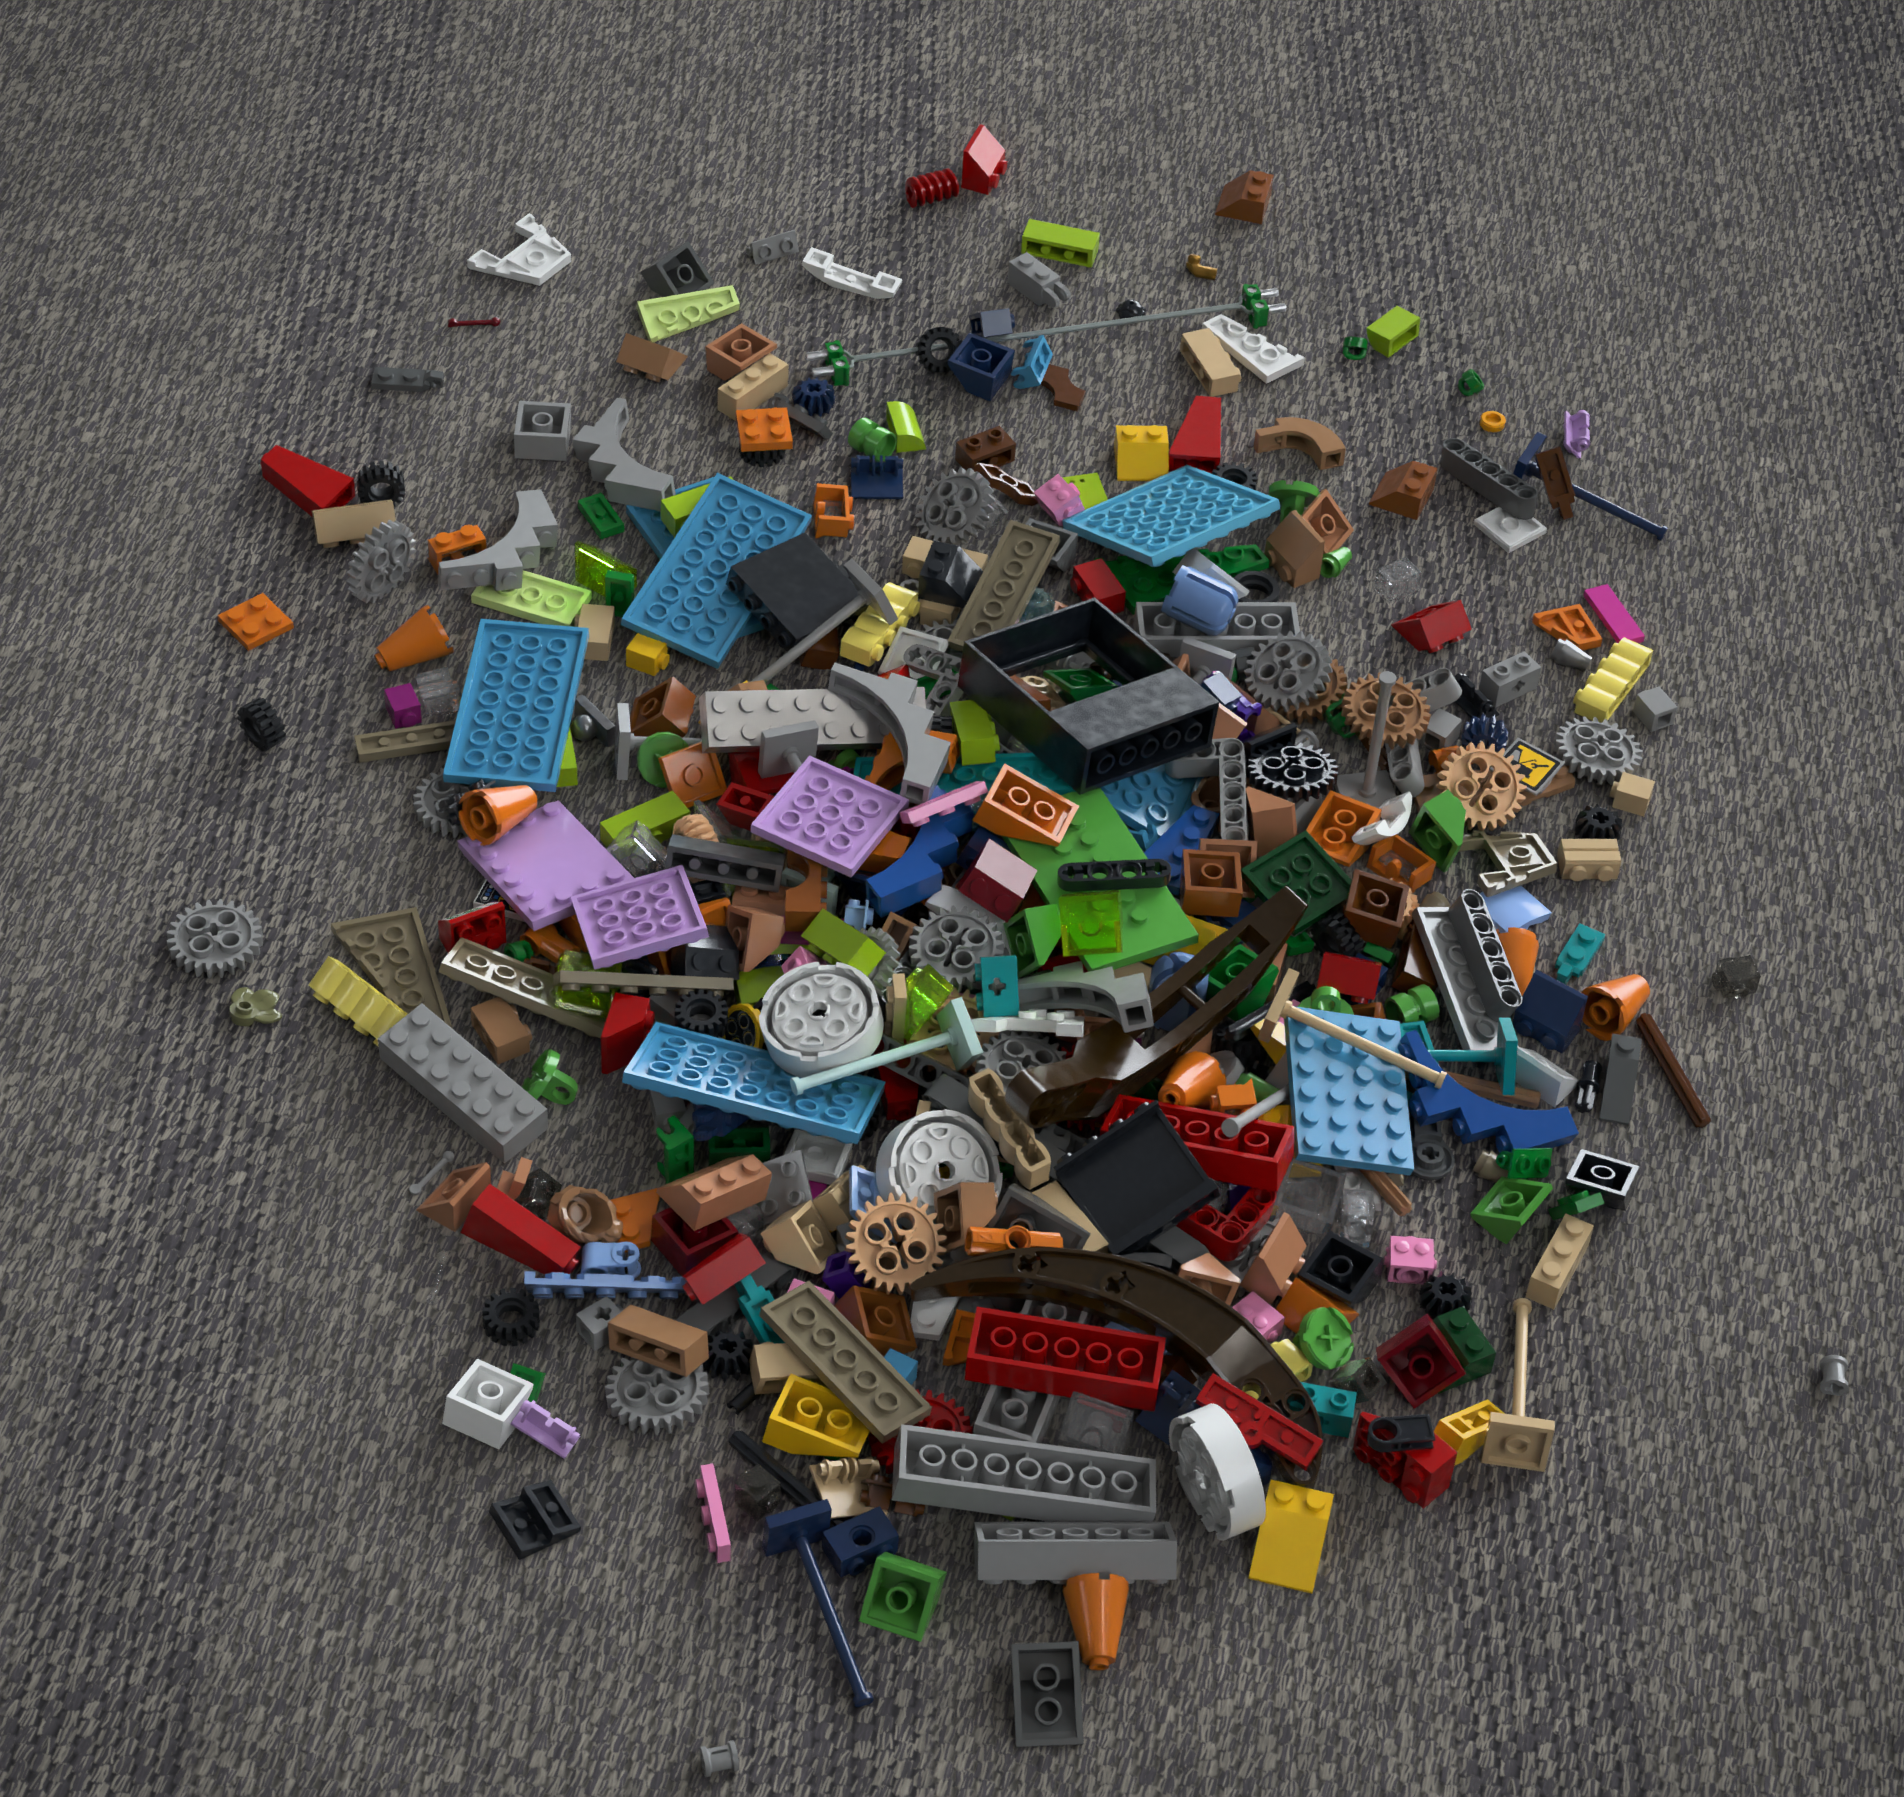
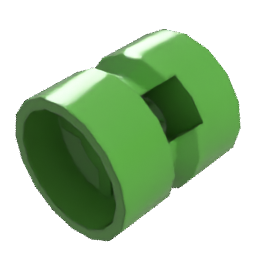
[848,417,897,462]
[1384,984,1439,1024]

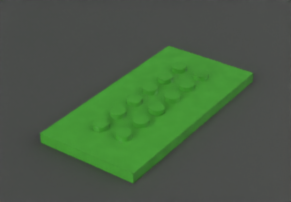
[1002,788,1199,972]

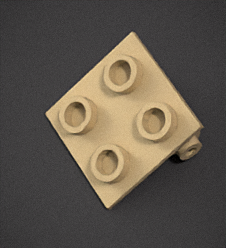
[809,1457,888,1519]

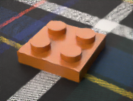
[736,407,793,452]
[217,593,294,651]
[658,742,727,808]

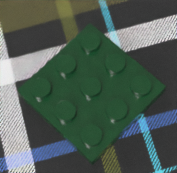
[1241,830,1351,936]

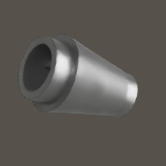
[1550,639,1592,671]

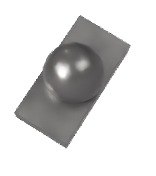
[571,695,615,748]

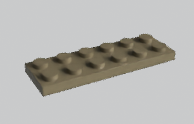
[947,520,1060,652]
[439,938,613,1038]
[759,1281,932,1444]

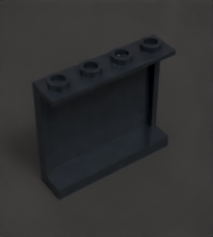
[726,532,869,652]
[1053,1100,1220,1256]

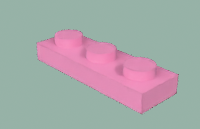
[899,781,988,827]
[695,1464,731,1563]

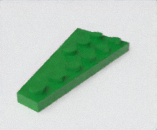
[1094,544,1270,615]

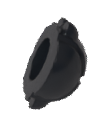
[1115,299,1146,319]

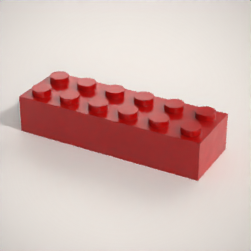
[1100,1094,1294,1192]
[965,1306,1166,1412]

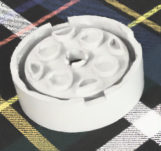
[759,962,884,1078]
[876,1109,1003,1230]
[1169,1404,1266,1541]

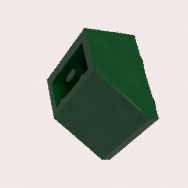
[707,1123,770,1166]

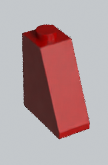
[682,1233,766,1305]

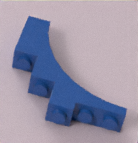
[866,785,974,918]
[1398,1030,1579,1153]

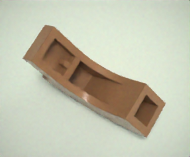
[1253,417,1346,470]

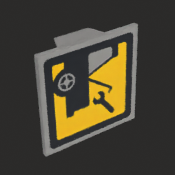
[1489,738,1565,796]

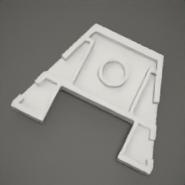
[467,214,571,286]
[971,1009,1085,1037]

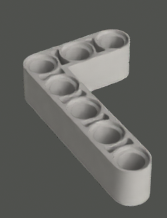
[1385,668,1462,798]
[1165,738,1248,840]

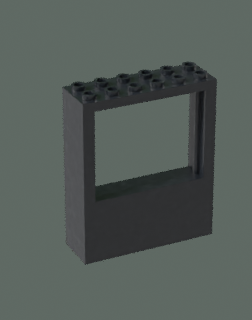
[957,598,1219,795]

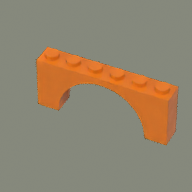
[858,730,960,873]

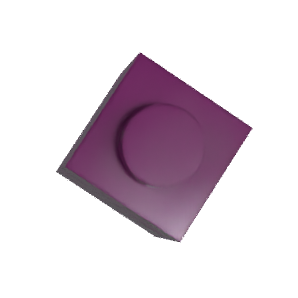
[384,683,422,729]

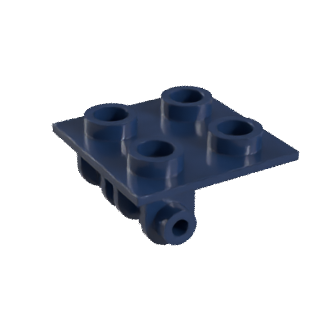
[851,455,903,499]
[1135,1369,1201,1452]

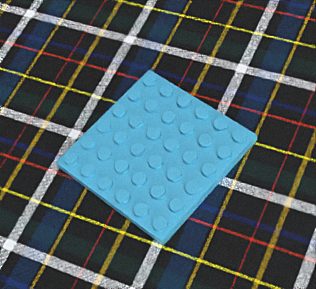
[1062,465,1281,567]

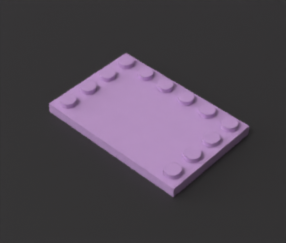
[457,800,634,931]

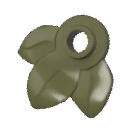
[229,987,283,1026]

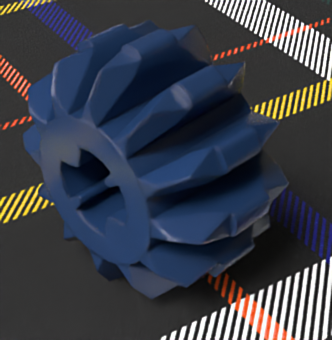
[792,377,835,417]
[1461,713,1508,753]

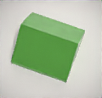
[1470,1176,1553,1244]

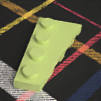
[637,285,740,342]

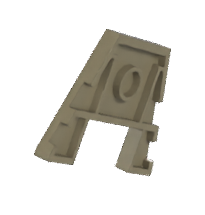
[1458,830,1557,897]

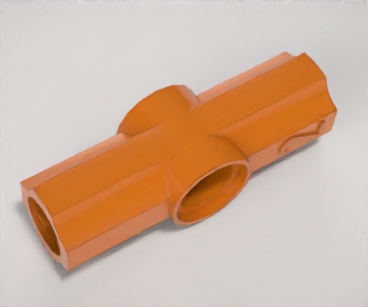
[965,1225,1063,1261]

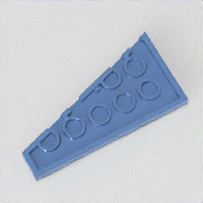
[524,1271,686,1299]

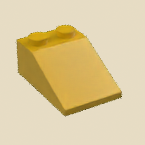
[762,1374,870,1458]
[1248,1480,1334,1594]

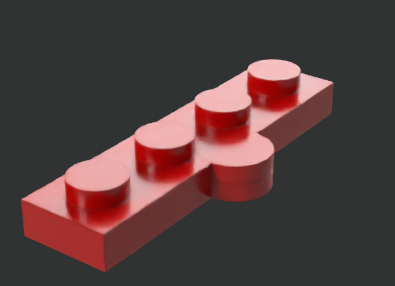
[1195,1373,1324,1470]

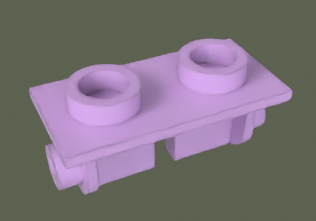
[1563,410,1590,458]
[511,1400,580,1459]

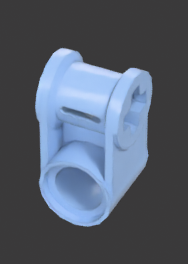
[581,1242,641,1279]

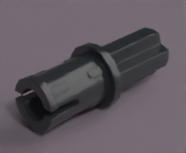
[1575,1060,1602,1113]

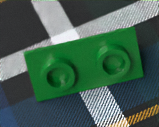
[1496,1148,1553,1179]

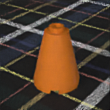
[374,605,454,672]
[459,785,538,846]
[1496,927,1539,996]
[1581,974,1650,1041]
[1158,1051,1227,1110]
[1063,1573,1129,1671]

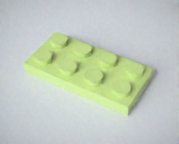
[471,570,592,627]

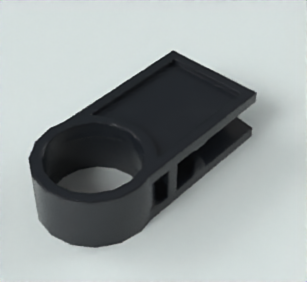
[1367,1414,1435,1453]

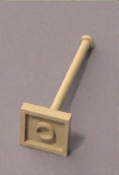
[1258,968,1447,1089]
[1481,1298,1555,1472]

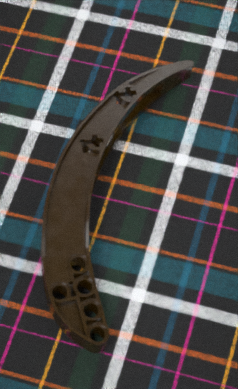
[1005,886,1308,1128]
[910,1247,1323,1489]

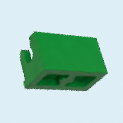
[656,1115,694,1184]

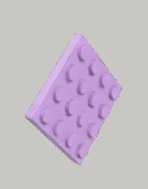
[751,755,909,877]
[570,865,709,970]

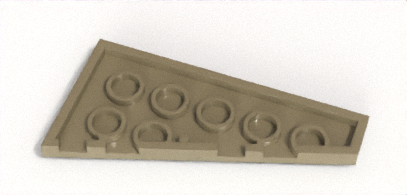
[331,907,453,1029]

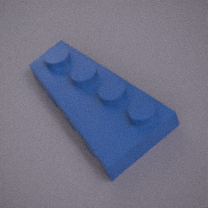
[1144,805,1219,896]

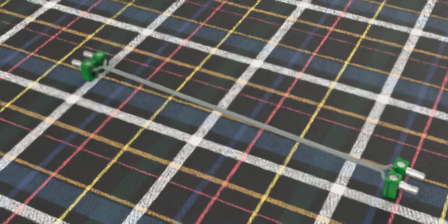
[806,284,1286,386]

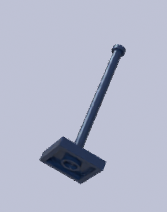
[1513,432,1668,541]
[762,1499,874,1708]

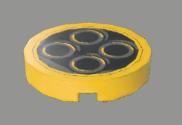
[722,1003,765,1050]

